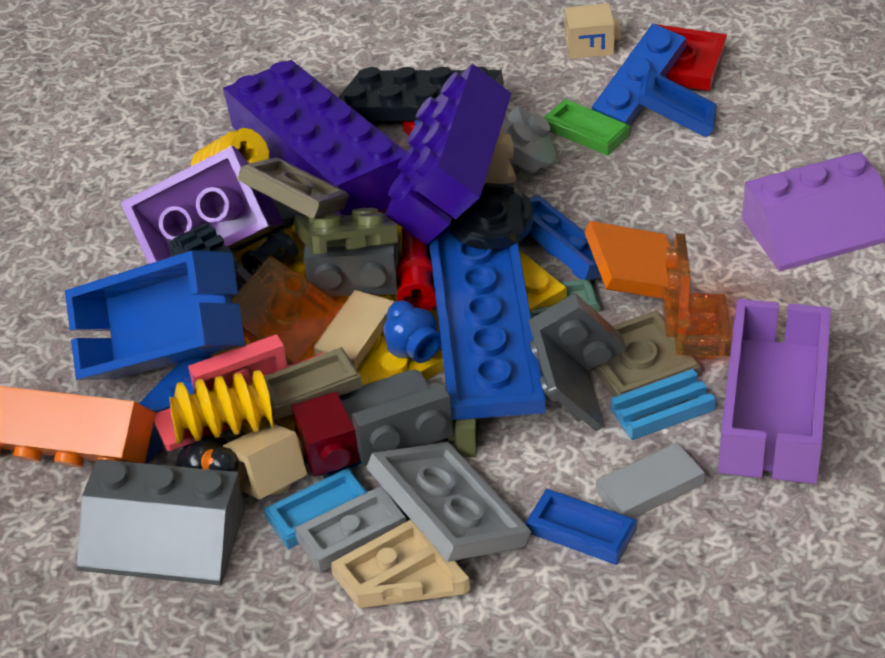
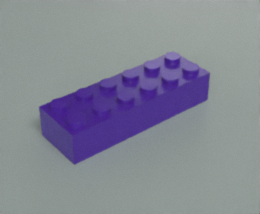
[223,60,406,215]

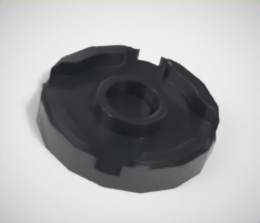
[447,183,533,250]

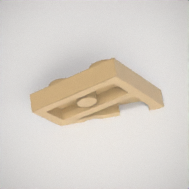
[331,520,470,608]

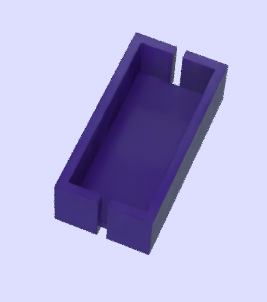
[385,63,512,245]

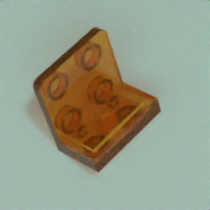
[663,233,732,359]

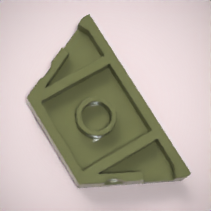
[294,208,398,254]

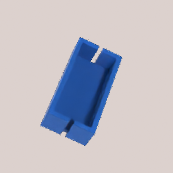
[65,250,245,380]

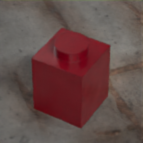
[291,391,359,477]

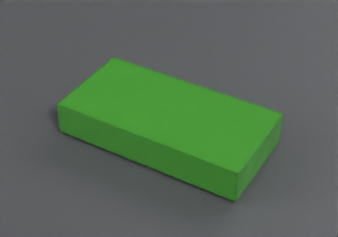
[544,99,630,156]

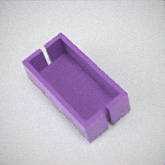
[718,299,831,484]

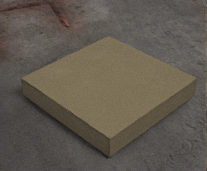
[237,157,350,219]
[593,310,701,397]

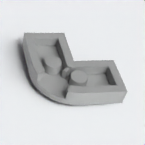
[503,106,556,173]

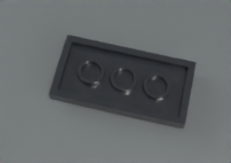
[339,67,504,121]

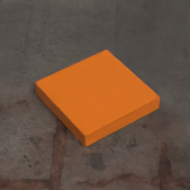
[584,221,690,301]

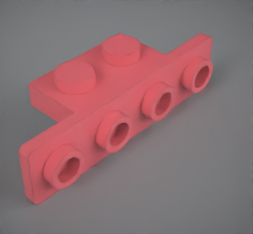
[154,334,324,451]

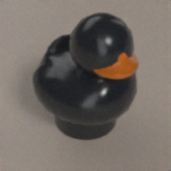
[176,435,239,472]

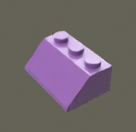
[120,146,284,264]
[742,151,885,272]

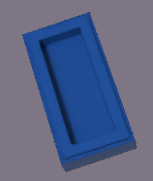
[638,70,717,137]
[525,488,637,565]

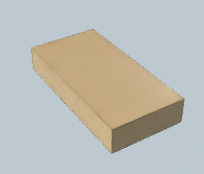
[313,290,395,369]

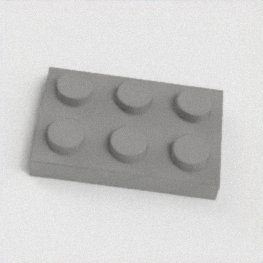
[367,442,531,562]

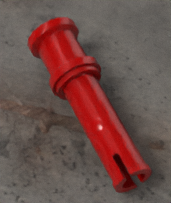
[396,227,436,311]

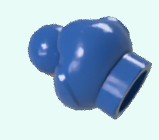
[383,300,441,363]

